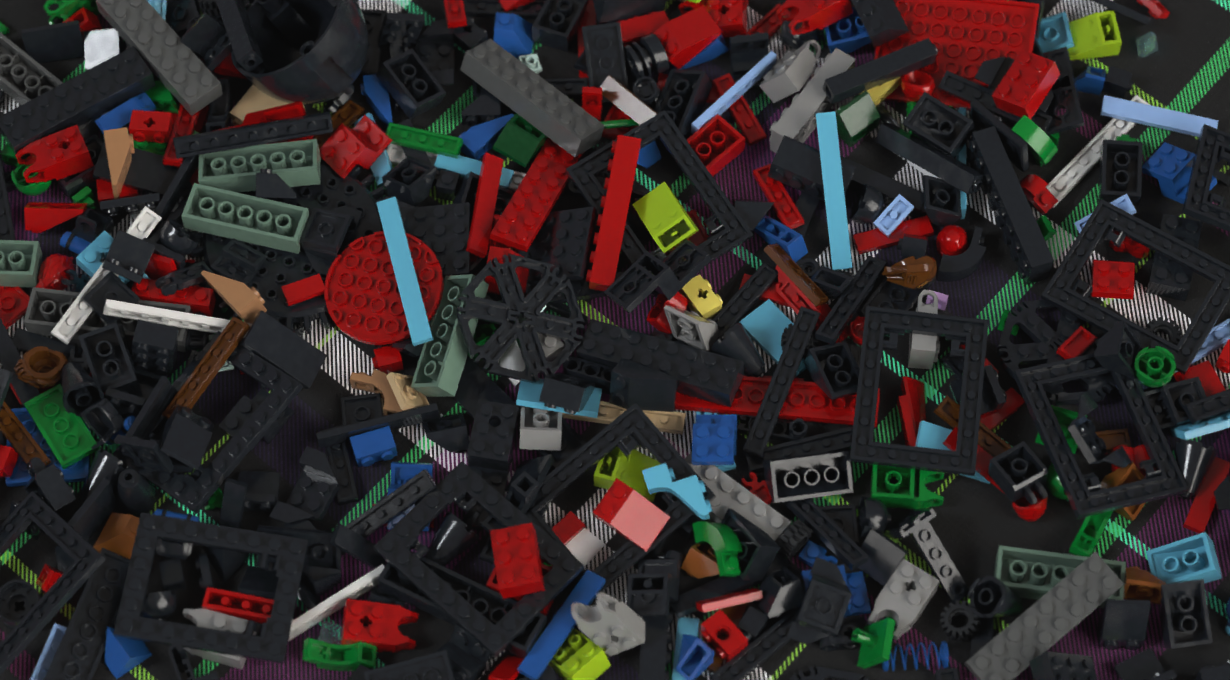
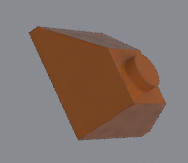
[1100,462,1145,521]
[93,512,139,559]
[681,544,719,579]
[1123,566,1167,604]

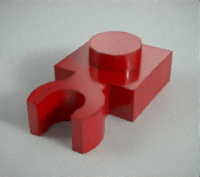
[741,472,772,504]

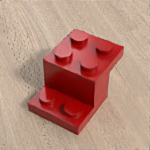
[319,115,393,178]
[1091,260,1135,300]

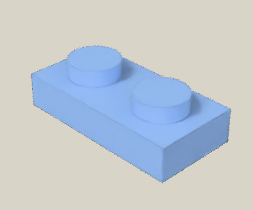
[873,194,914,237]

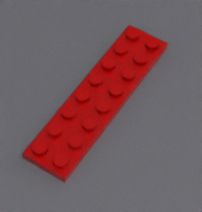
[490,137,586,252]

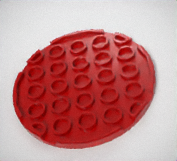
[324,231,444,345]

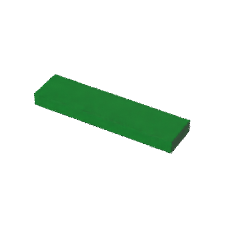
[386,122,463,158]

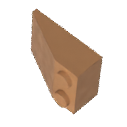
[103,127,135,199]
[201,270,267,324]

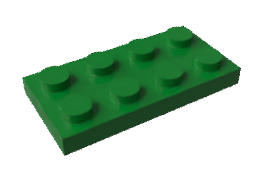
[23,384,99,469]

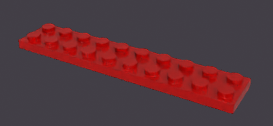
[675,376,880,427]

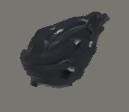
[779,20,824,50]

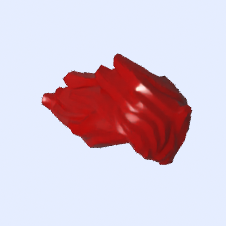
[36,253,75,290]

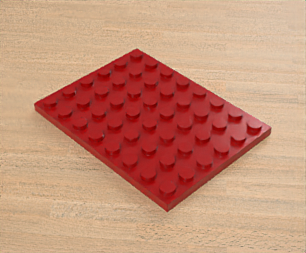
[874,0,1040,111]

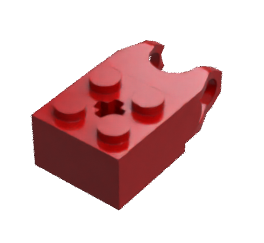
[679,0,747,38]
[776,0,853,35]
[15,125,94,183]
[340,599,418,652]

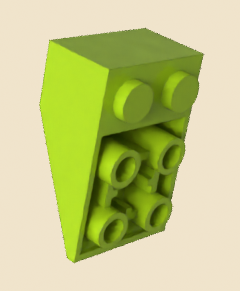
[1068,11,1122,61]
[632,181,699,253]
[594,446,660,502]
[549,628,611,680]

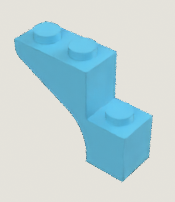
[642,463,712,520]

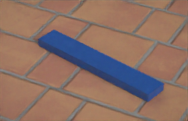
[518,570,606,680]

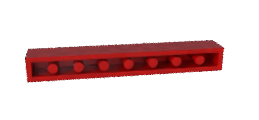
[586,135,641,291]

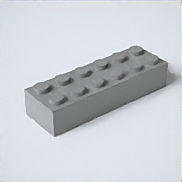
[769,48,856,153]
[675,451,791,544]

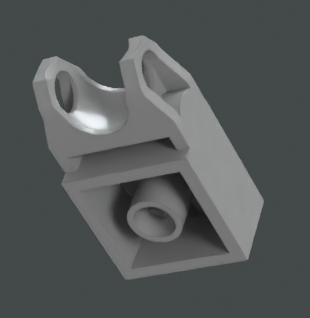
[759,40,821,103]
[908,290,940,369]
[868,559,940,641]
[571,593,645,657]
[182,608,256,670]

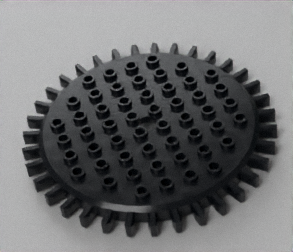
[189,158,385,334]

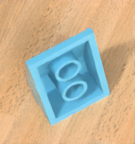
[1146,532,1222,584]

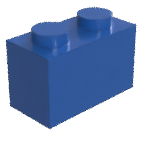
[350,426,397,467]

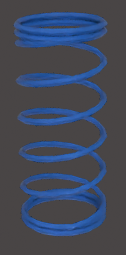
[882,641,949,672]

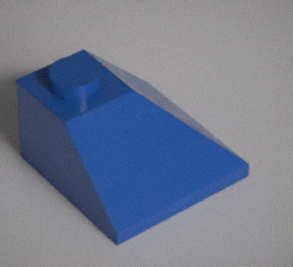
[494,13,533,59]

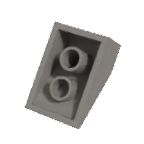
[664,305,720,352]
[498,326,565,388]
[519,406,562,451]

